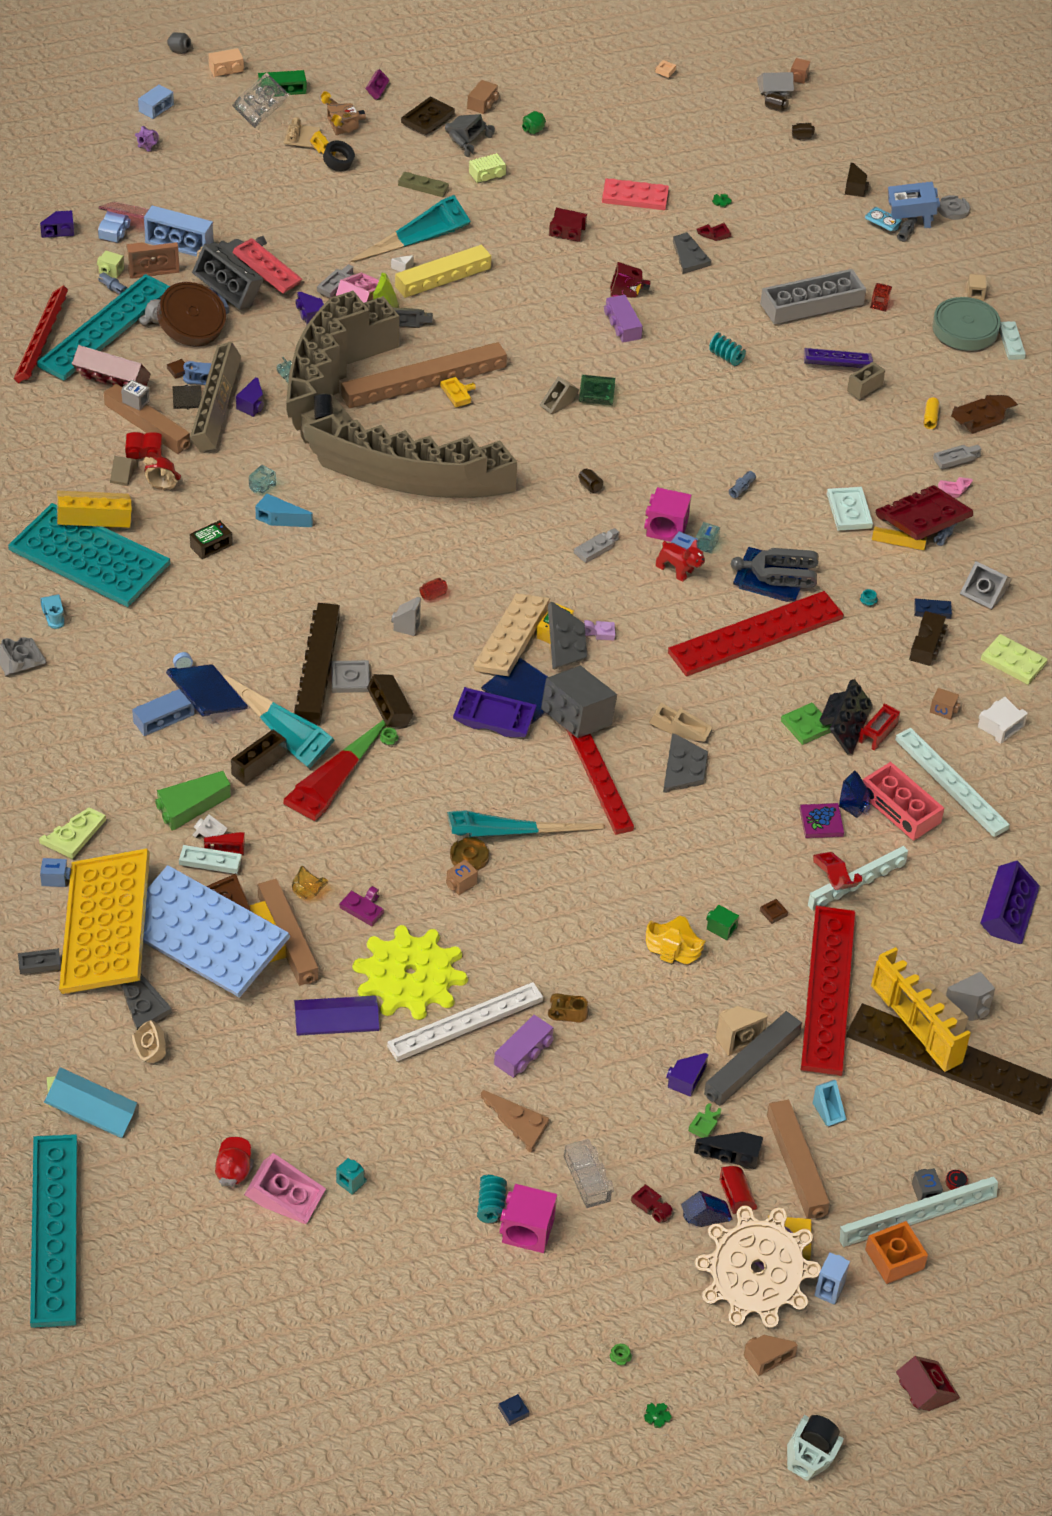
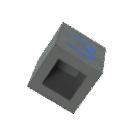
[912,1168,943,1201]

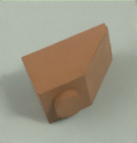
[744,1335,798,1376]

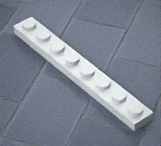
[387,982,543,1061]

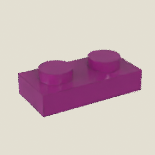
[365,69,390,100]

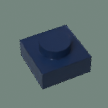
[498,1394,529,1426]

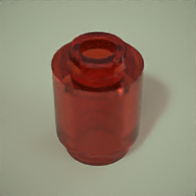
[419,578,448,601]

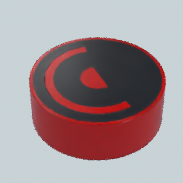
[945,1169,968,1190]

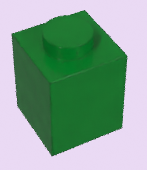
[706,905,739,940]

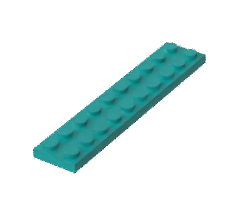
[37,274,170,380]
[30,1134,77,1328]

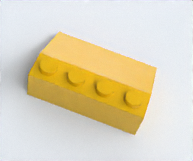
[57,490,132,528]

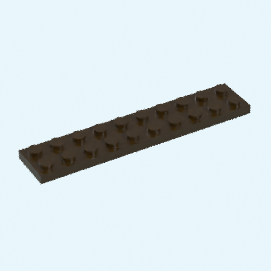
[846,1003,1052,1115]

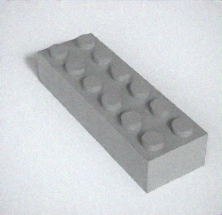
[760,269,866,324]

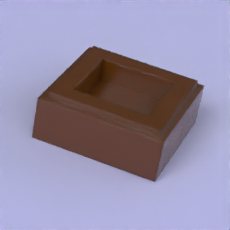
[167,359,185,379]
[760,899,788,924]

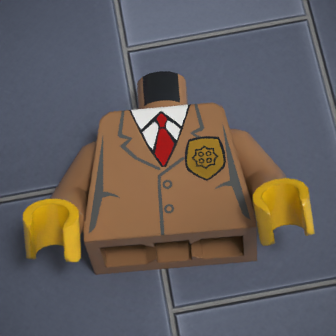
[321,91,366,135]

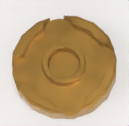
[450,837,489,870]

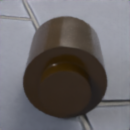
[765,93,789,111]
[792,123,815,139]
[578,468,603,493]

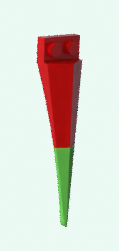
[283,720,386,821]

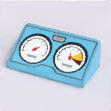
[865,207,902,231]

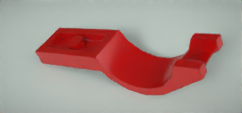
[813,851,862,890]

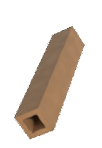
[104,384,190,454]
[257,879,318,986]
[767,1099,830,1219]

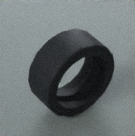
[323,140,355,171]

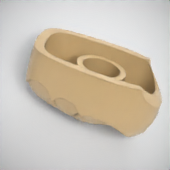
[132,1020,166,1063]

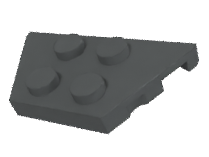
[548,602,587,670]
[663,733,708,793]

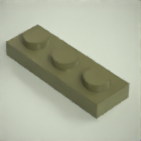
[398,171,449,197]

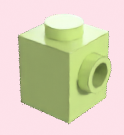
[97,250,124,278]

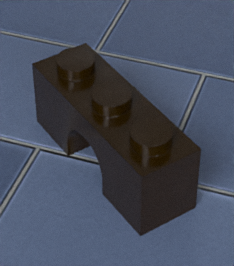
[909,611,948,666]

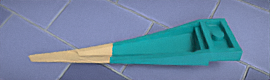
[351,195,471,262]
[223,675,335,769]
[447,810,605,837]

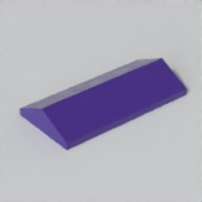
[804,348,873,368]
[294,996,379,1036]

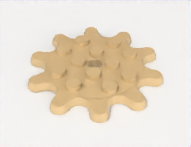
[695,1206,821,1328]

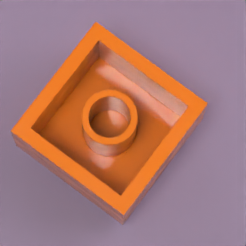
[865,1221,928,1284]

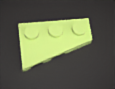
[39,807,106,859]

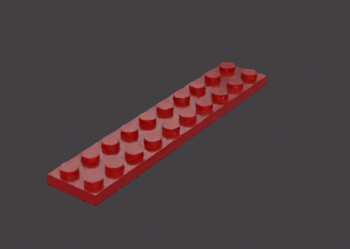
[668,591,844,677]
[800,906,855,1076]

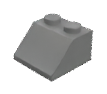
[757,72,794,96]
[960,561,1012,609]
[946,972,995,1021]

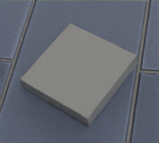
[331,660,370,693]

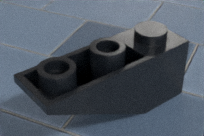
[694,1132,763,1169]

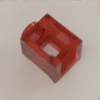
[870,283,892,312]

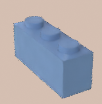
[132,688,194,736]

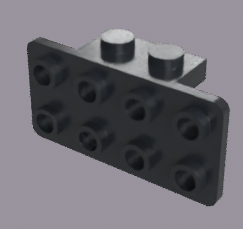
[819,679,872,755]

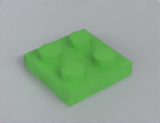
[781,702,832,745]

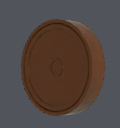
[157,282,226,346]

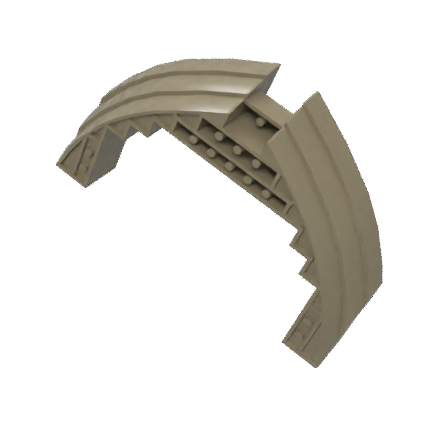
[286,290,517,498]

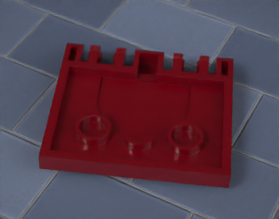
[875,485,973,540]

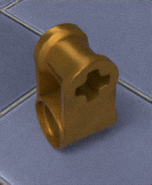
[548,993,588,1023]

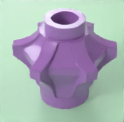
[135,126,159,151]

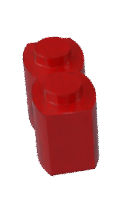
[125,432,162,459]

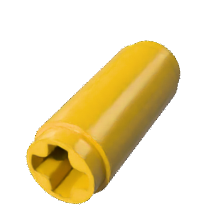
[923,397,940,429]

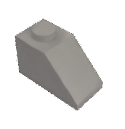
[391,597,421,636]

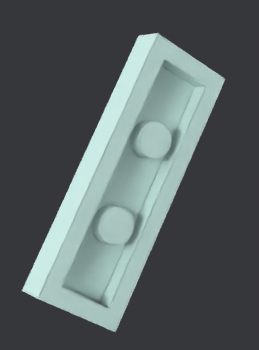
[999,321,1026,360]
[179,845,242,874]

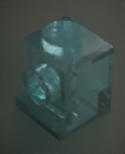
[249,465,276,494]

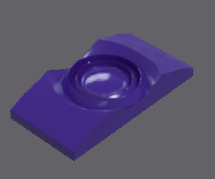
[453,687,537,737]

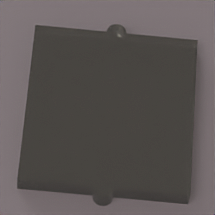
[172,385,202,410]

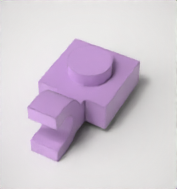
[584,620,615,641]

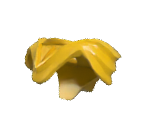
[646,916,706,964]

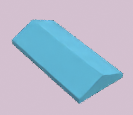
[44,1067,137,1138]

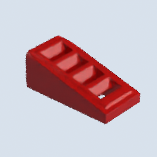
[204,832,245,856]

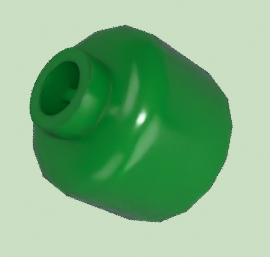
[522,111,546,135]

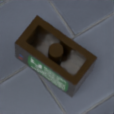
[190,520,232,560]

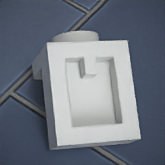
[193,814,227,838]

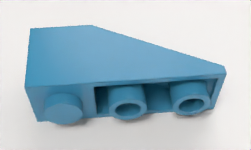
[255,494,313,527]

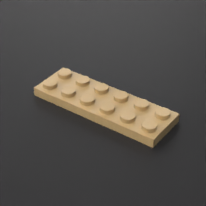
[473,593,551,676]

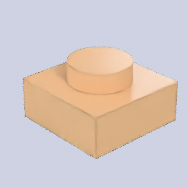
[655,60,676,78]

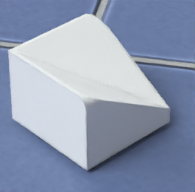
[391,256,414,272]

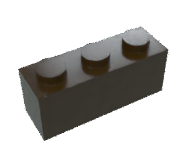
[367,674,413,728]
[231,729,287,785]

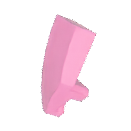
[938,477,973,498]

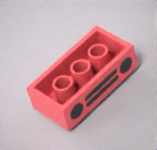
[860,762,945,841]

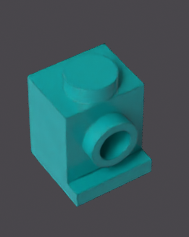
[336,1158,367,1195]

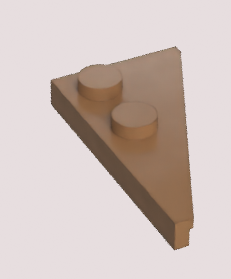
[481,1090,549,1152]

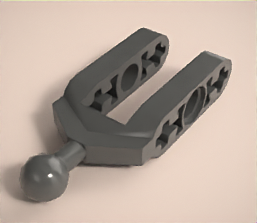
[730,548,819,588]

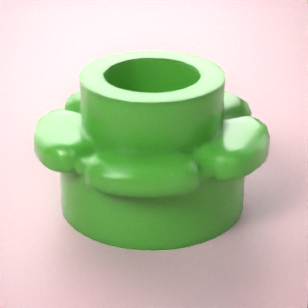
[380,727,399,745]
[610,1343,632,1365]

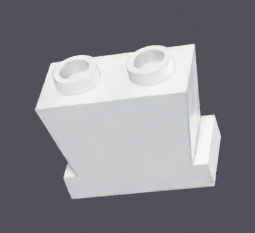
[978,697,1028,744]

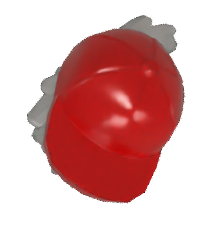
[215,1137,254,1187]

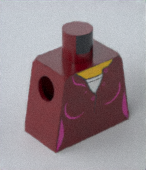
[610,262,650,298]

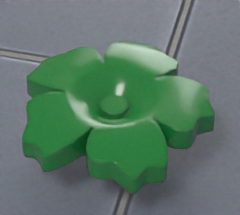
[712,193,732,207]
[644,1403,672,1428]

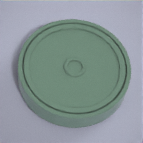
[932,297,1000,351]

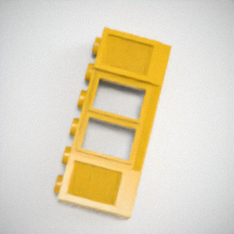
[871,947,971,1072]

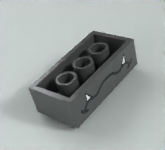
[192,242,263,309]

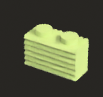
[469,153,506,183]

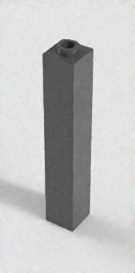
[704,1011,802,1106]

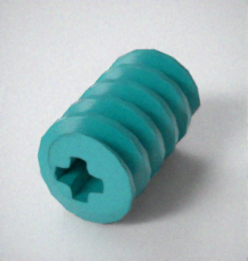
[709,332,746,366]
[477,1174,507,1223]

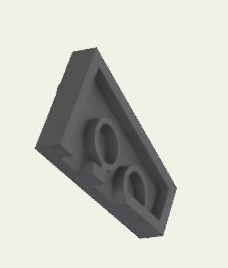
[673,232,711,274]

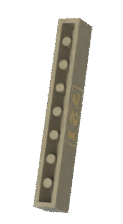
[190,342,242,452]

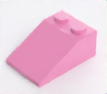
[336,272,379,303]
[244,1153,326,1224]

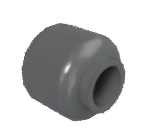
[167,32,191,53]

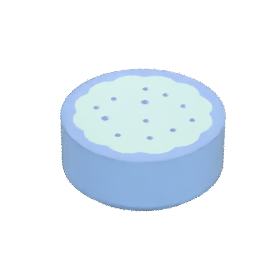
[173,652,193,671]

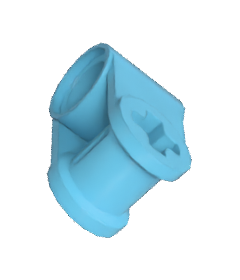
[40,594,64,629]

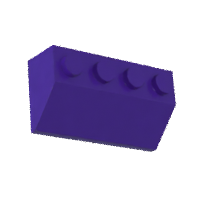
[980,860,1040,944]

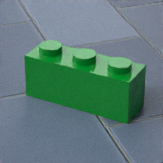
[258,70,307,97]

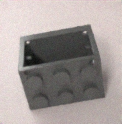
[541,665,617,738]

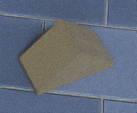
[110,456,137,486]

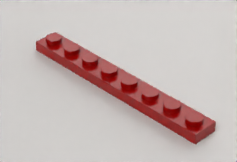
[13,285,68,383]
[566,729,634,835]

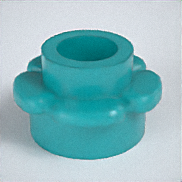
[860,589,878,606]

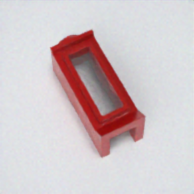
[859,703,900,751]

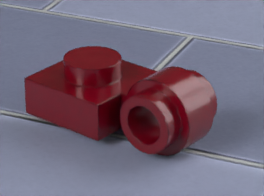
[631,1184,673,1223]

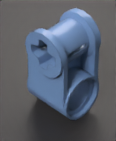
[183,361,212,385]

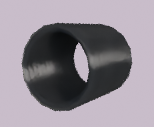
[314,394,333,420]

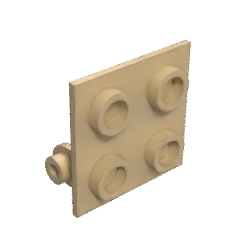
[284,117,320,148]

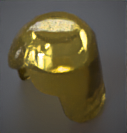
[292,866,328,900]

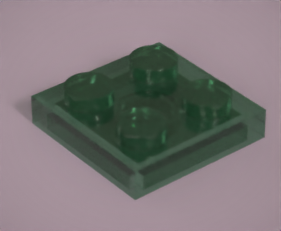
[579,375,616,406]

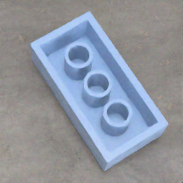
[144,205,214,257]

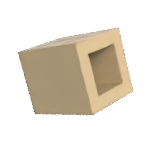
[967,274,986,301]

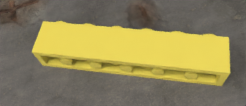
[395,245,491,298]

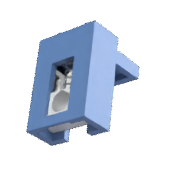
[888,181,940,228]

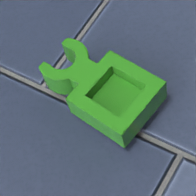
[688,1103,721,1138]

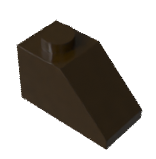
[845,163,869,197]

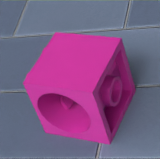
[644,487,692,542]
[499,1184,557,1253]

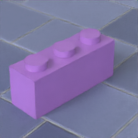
[604,295,643,343]
[494,1015,554,1078]

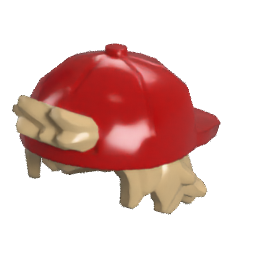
[143,456,181,490]

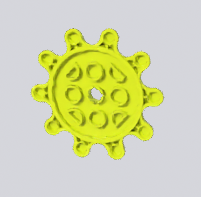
[352,925,468,1020]

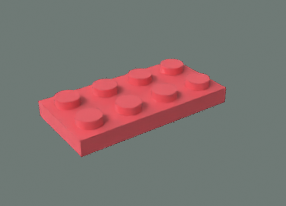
[602,178,669,210]
[232,238,302,294]

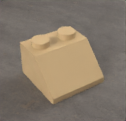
[716,1006,768,1056]

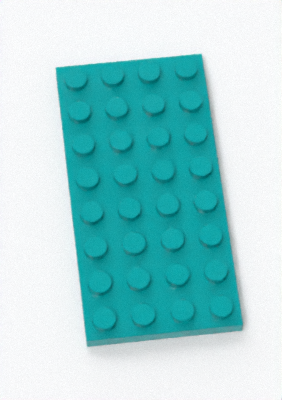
[8,503,171,607]

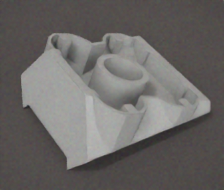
[0,637,46,676]

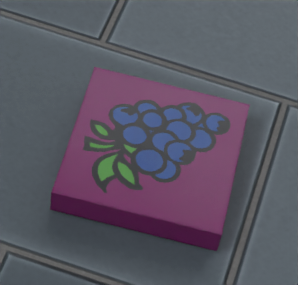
[799,803,844,838]

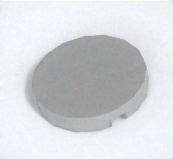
[938,195,970,220]

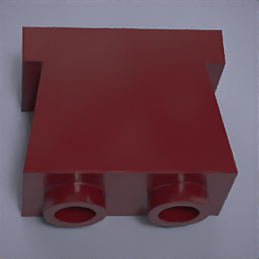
[549,207,587,242]

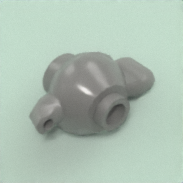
[139,299,160,325]

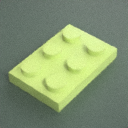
[981,634,1048,685]

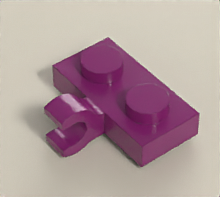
[339,886,384,926]

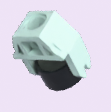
[787,1415,844,1481]

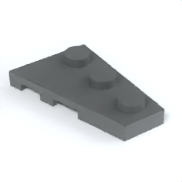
[120,974,172,1031]

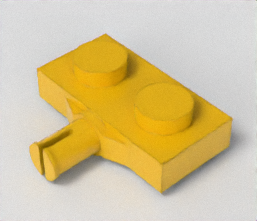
[440,377,476,408]

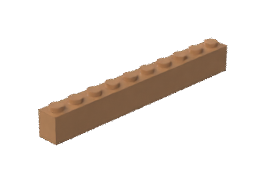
[341,342,507,409]

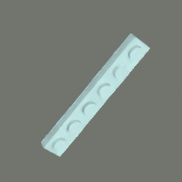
[808,846,908,911]

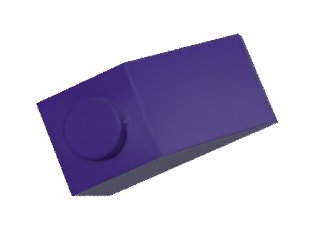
[236,377,264,417]
[666,1053,709,1097]

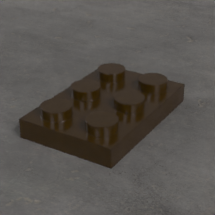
[401,96,455,135]

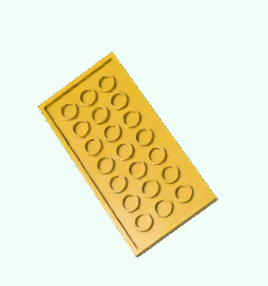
[59,848,150,994]

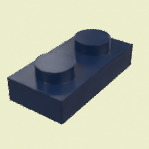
[914,598,952,619]

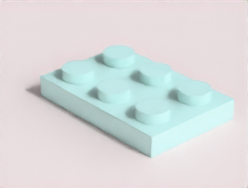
[827,487,873,531]

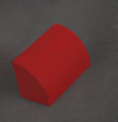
[719,1166,757,1214]

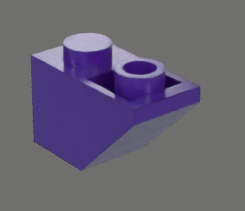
[40,210,74,238]
[295,292,324,325]

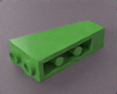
[155,771,231,831]

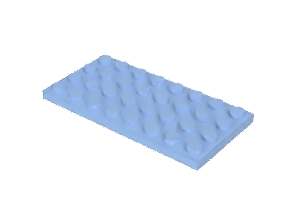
[143,865,290,998]

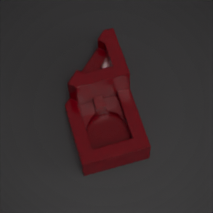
[696,223,732,241]

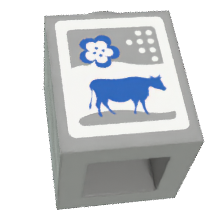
[121,380,150,410]

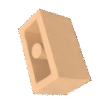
[208,48,244,77]

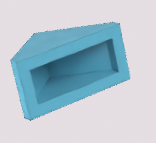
[813,1079,846,1126]

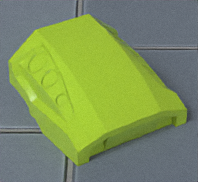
[373,273,399,308]

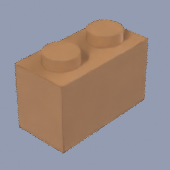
[467,80,499,114]

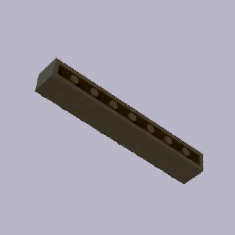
[294,603,340,726]

